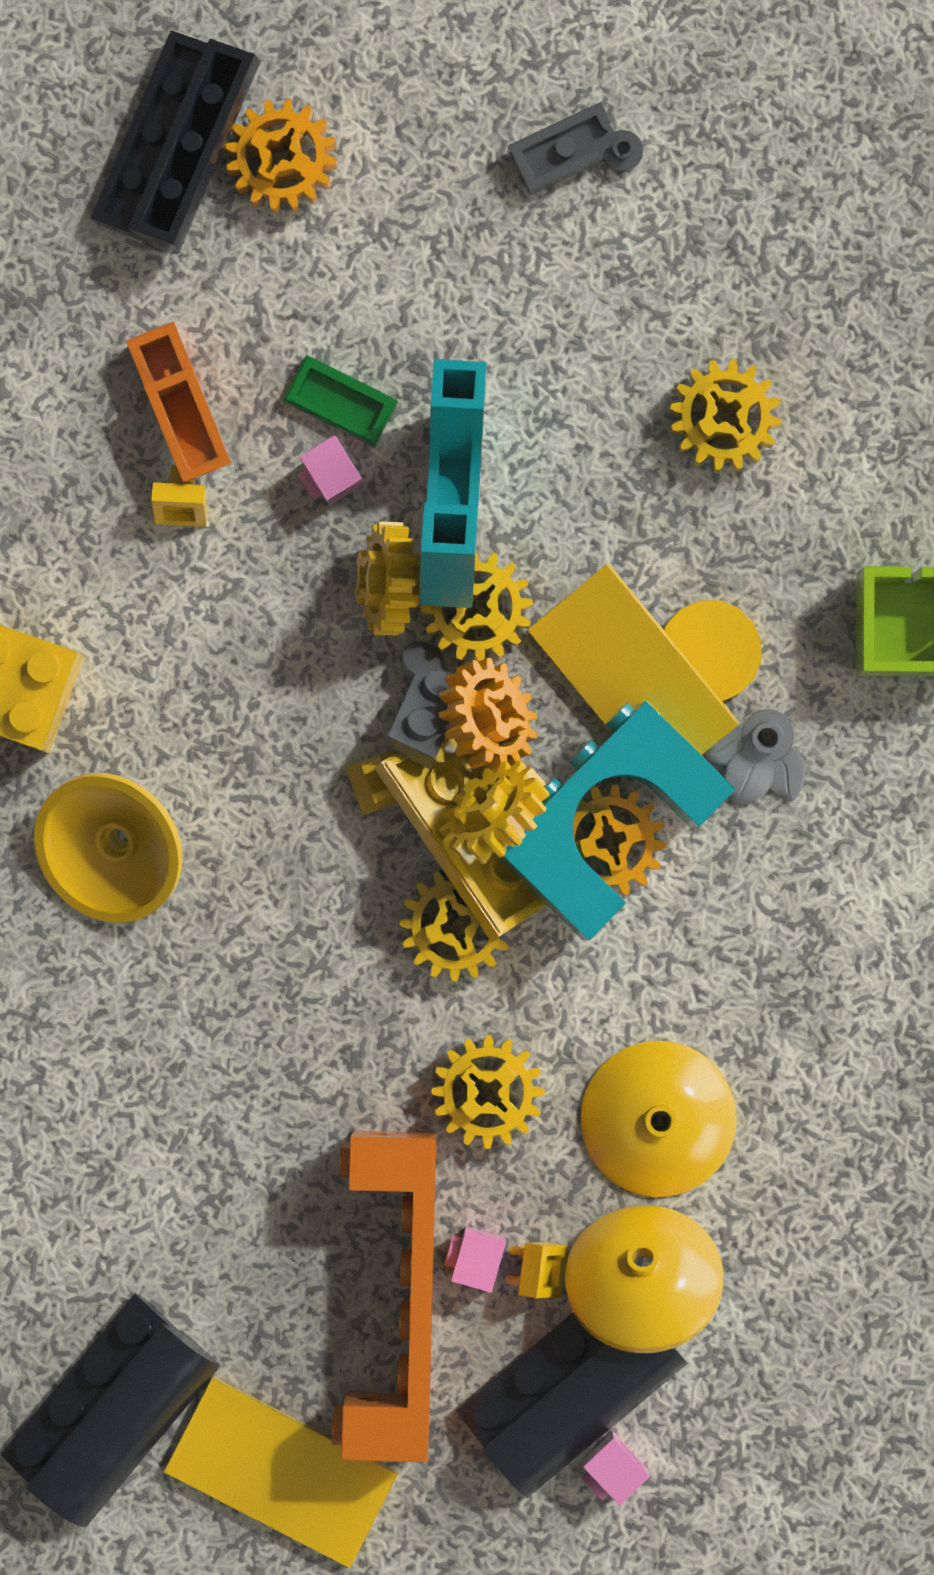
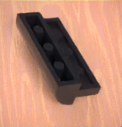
[90,30,260,254]
[0,1293,221,1527]
[456,1313,688,1498]

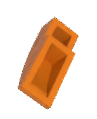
[126,321,232,483]

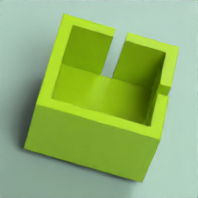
[856,566,934,677]

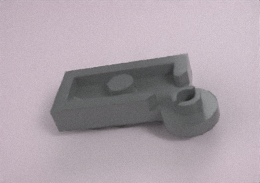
[508,102,643,196]
[382,641,453,769]

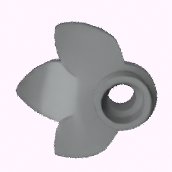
[705,709,805,806]

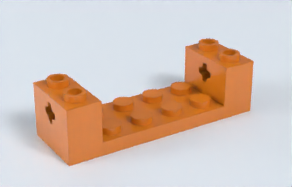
[332,1130,437,1462]

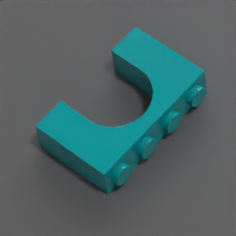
[420,359,487,608]
[494,701,736,941]

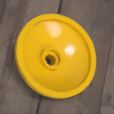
[34,773,183,923]
[580,1041,736,1197]
[565,1205,723,1353]

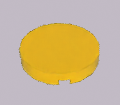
[664,600,762,701]

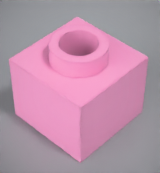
[297,435,364,506]
[444,1226,506,1293]
[581,1431,650,1506]

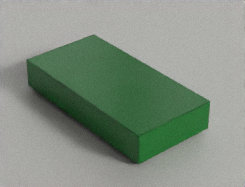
[283,355,398,448]

